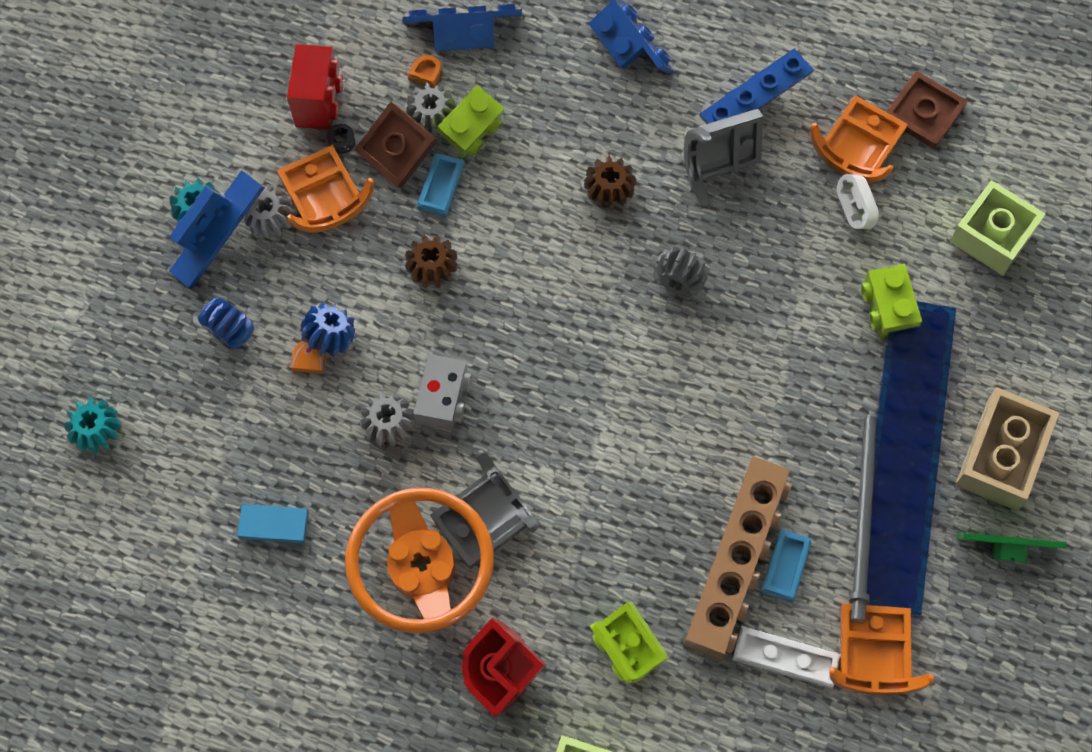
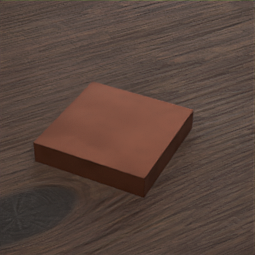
[886,70,968,150]
[354,101,439,188]

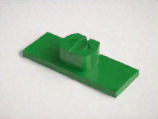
[957,532,1067,562]

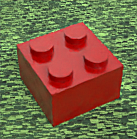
[287,44,343,130]

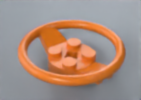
[345,488,494,633]

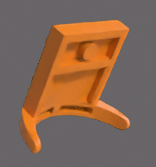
[810,95,908,183]
[277,145,374,233]
[829,604,934,695]

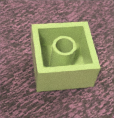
[950,180,1045,276]

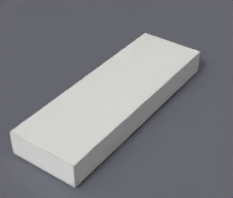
[732,626,841,689]

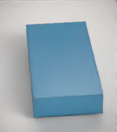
[416,153,465,217]
[237,504,309,544]
[761,529,812,603]

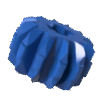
[198,298,254,349]
[300,302,356,357]

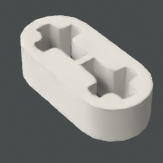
[837,174,879,229]

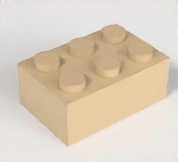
[955,387,1059,511]

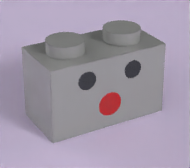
[414,354,472,431]

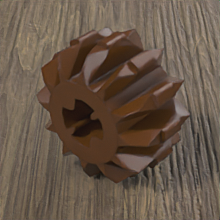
[584,155,637,210]
[405,234,458,289]

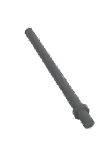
[849,416,877,624]

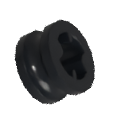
[327,123,355,154]

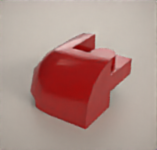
[461,618,547,717]

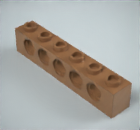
[683,456,792,661]

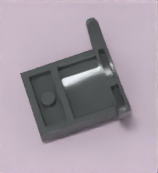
[684,109,763,208]
[430,450,541,570]

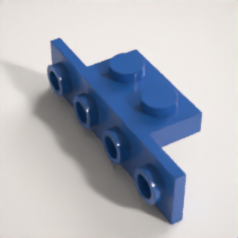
[588,0,675,75]
[403,4,522,51]
[699,48,814,124]
[169,170,265,289]

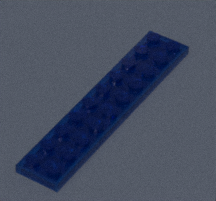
[867,301,956,618]

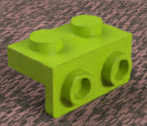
[436,85,505,160]
[861,264,922,339]
[590,602,669,683]

